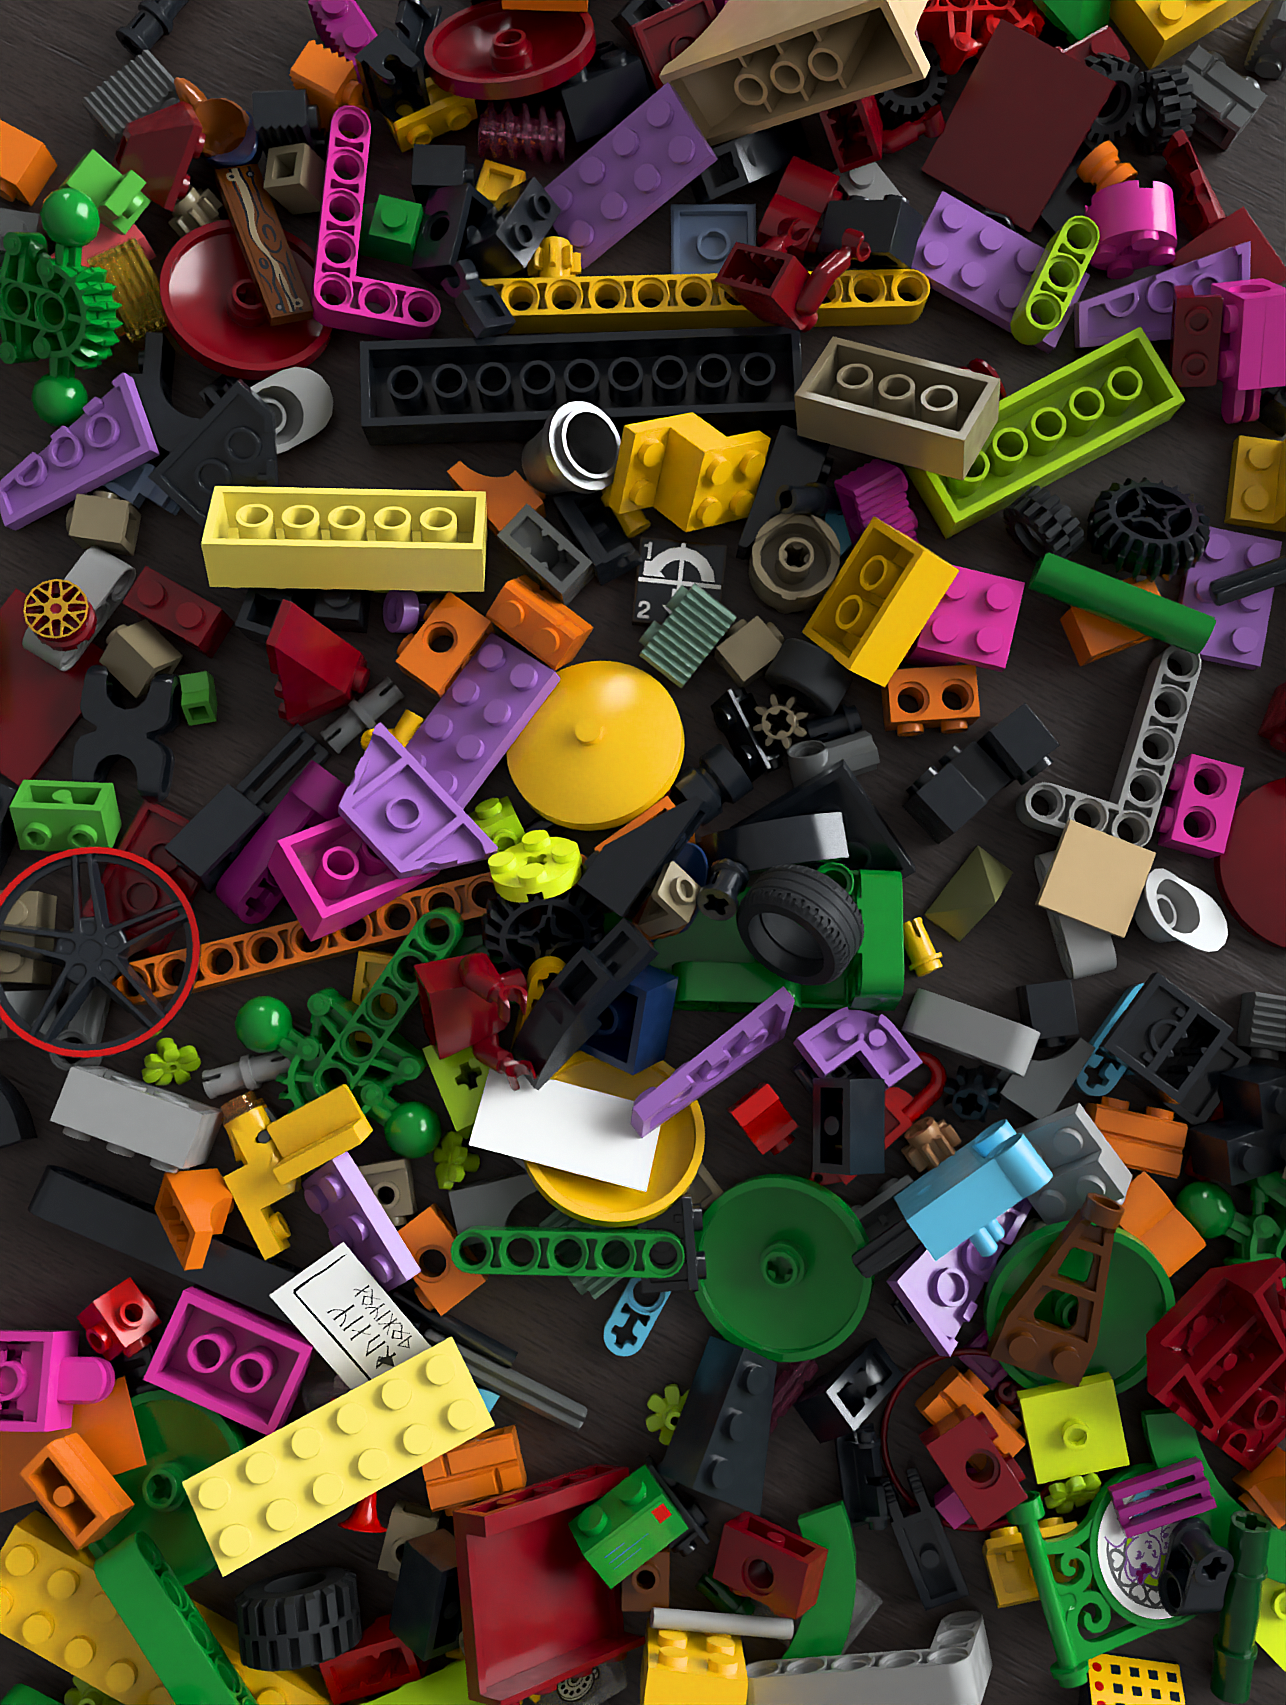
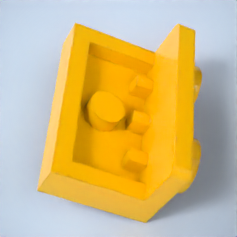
[383,77,478,153]
[982,1517,1092,1608]

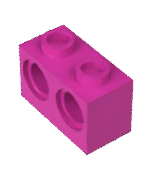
[1156,754,1244,859]

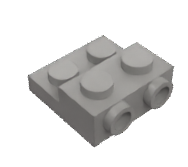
[1015,1103,1133,1226]

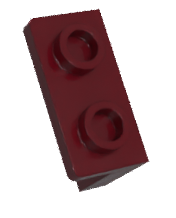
[1168,285,1223,387]

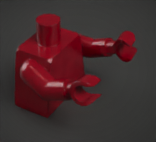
[819,28,945,174]
[714,217,871,333]
[413,952,537,1091]

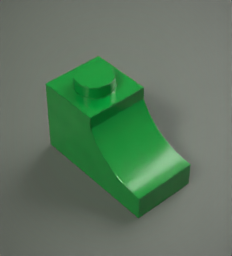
[338,194,424,267]

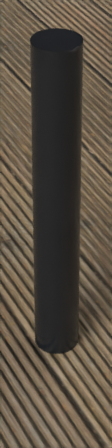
[391,1286,518,1369]

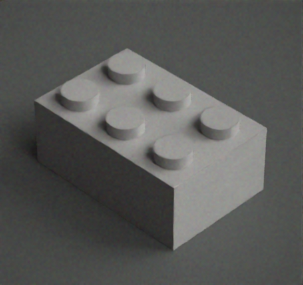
[50,1066,226,1173]

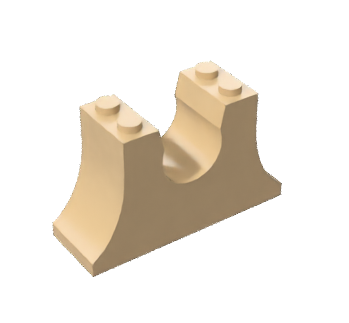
[659,0,931,146]

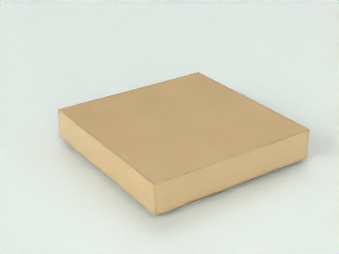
[1035,820,1156,938]

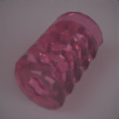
[478,100,567,165]

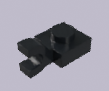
[441,259,516,339]

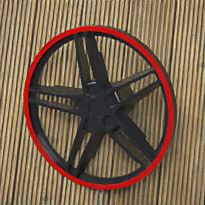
[0,847,201,1059]

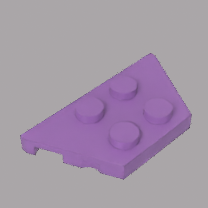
[338,722,498,879]

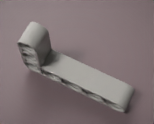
[1015,645,1202,847]
[746,1611,993,1705]

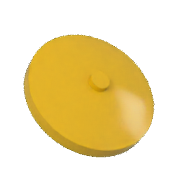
[506,661,685,831]
[523,1051,705,1227]

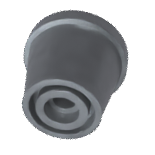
[522,401,621,495]

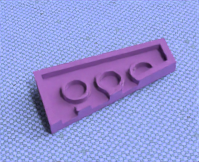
[1074,241,1251,348]
[0,372,160,531]
[631,986,795,1138]
[886,1198,1032,1357]

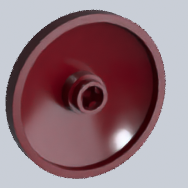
[424,0,596,100]
[159,219,338,380]
[1214,777,1286,950]

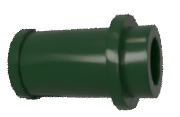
[695,1564,755,1615]

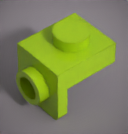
[468,796,525,860]

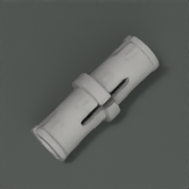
[202,1051,292,1099]

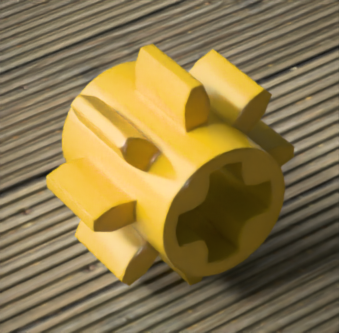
[528,236,581,278]

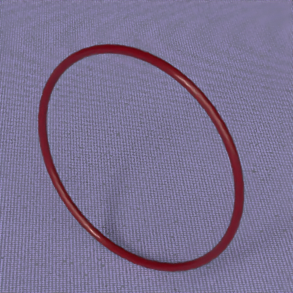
[880,1348,1056,1532]

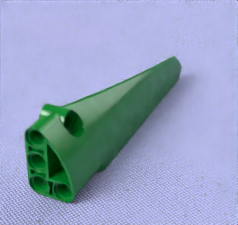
[412,862,904,1013]

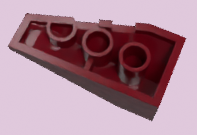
[266,599,370,727]

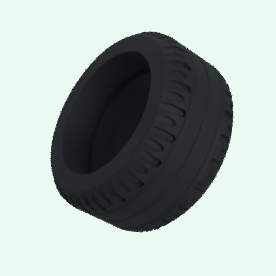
[736,864,865,985]

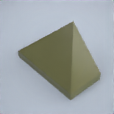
[923,845,1013,942]

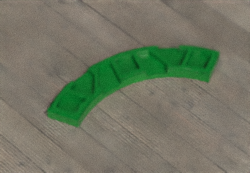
[1140,1408,1286,1584]
[780,1500,856,1659]

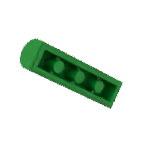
[1028,552,1217,655]

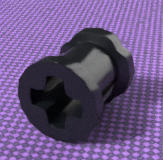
[696,859,750,921]

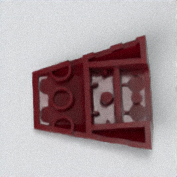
[1146,1257,1286,1473]

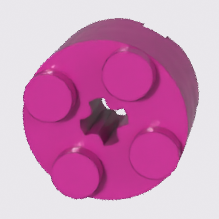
[1084,180,1177,279]

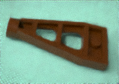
[986,1193,1125,1387]

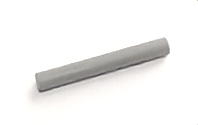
[650,1607,794,1640]

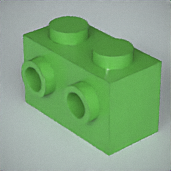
[9,779,122,852]

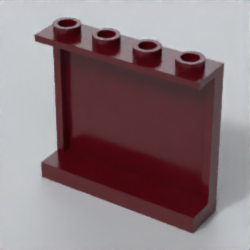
[452,1463,646,1705]

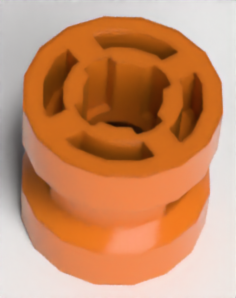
[1076,140,1138,193]

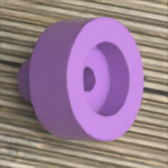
[383,590,428,633]

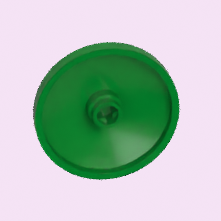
[694,1174,875,1362]
[983,1220,1176,1395]
[88,1389,248,1586]

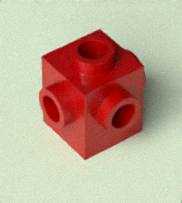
[77,1277,162,1362]

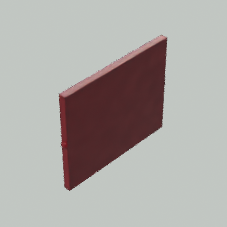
[921,18,1116,232]
[0,588,104,787]

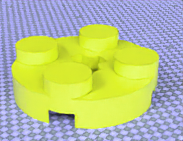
[488,830,583,903]

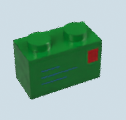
[567,1464,689,1589]

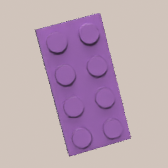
[544,82,718,269]
[911,191,1090,354]
[405,632,561,809]

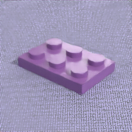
[1170,527,1282,670]
[301,1151,421,1293]

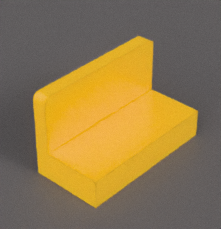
[267,1084,373,1186]

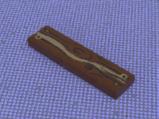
[215,163,313,327]

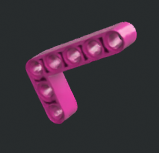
[310,105,441,340]

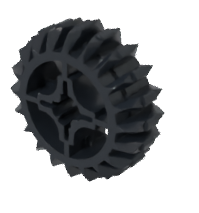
[1087,477,1210,583]
[481,880,605,981]

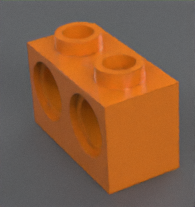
[881,665,980,737]

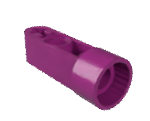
[216,759,348,924]

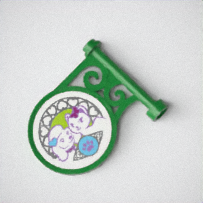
[1006,1463,1198,1688]

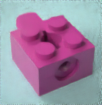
[1211,278,1286,424]
[0,1330,115,1432]

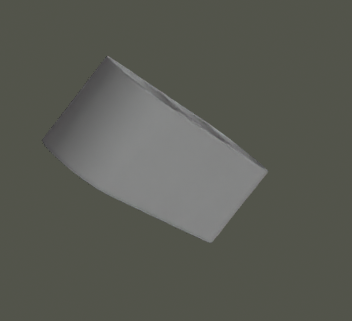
[22,546,136,672]
[1034,850,1117,980]
[901,988,1040,1077]

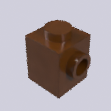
[622,1545,670,1612]

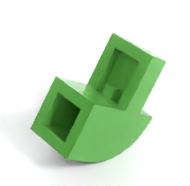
[58,149,151,235]

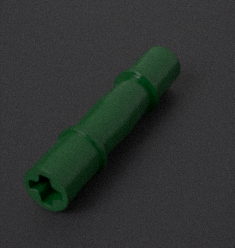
[1210,1510,1271,1704]

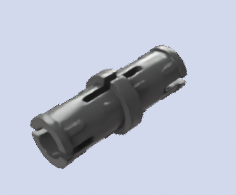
[319,675,405,754]

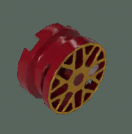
[23,579,97,652]

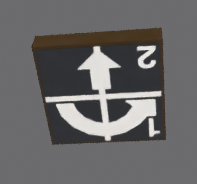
[632,537,727,627]

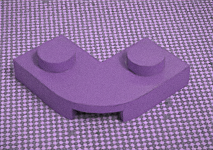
[793,1007,923,1091]

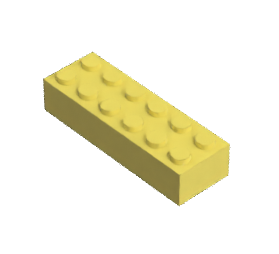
[201,486,488,592]
[182,1336,495,1577]

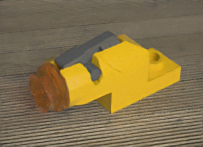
[220,1090,302,1260]

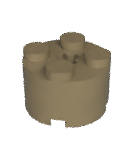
[748,513,840,614]

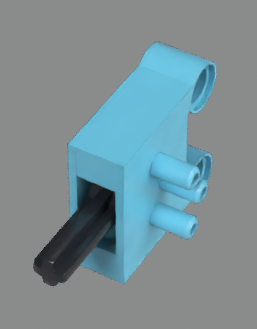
[851,1119,1053,1278]

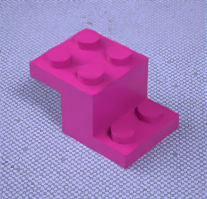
[901,565,1025,672]

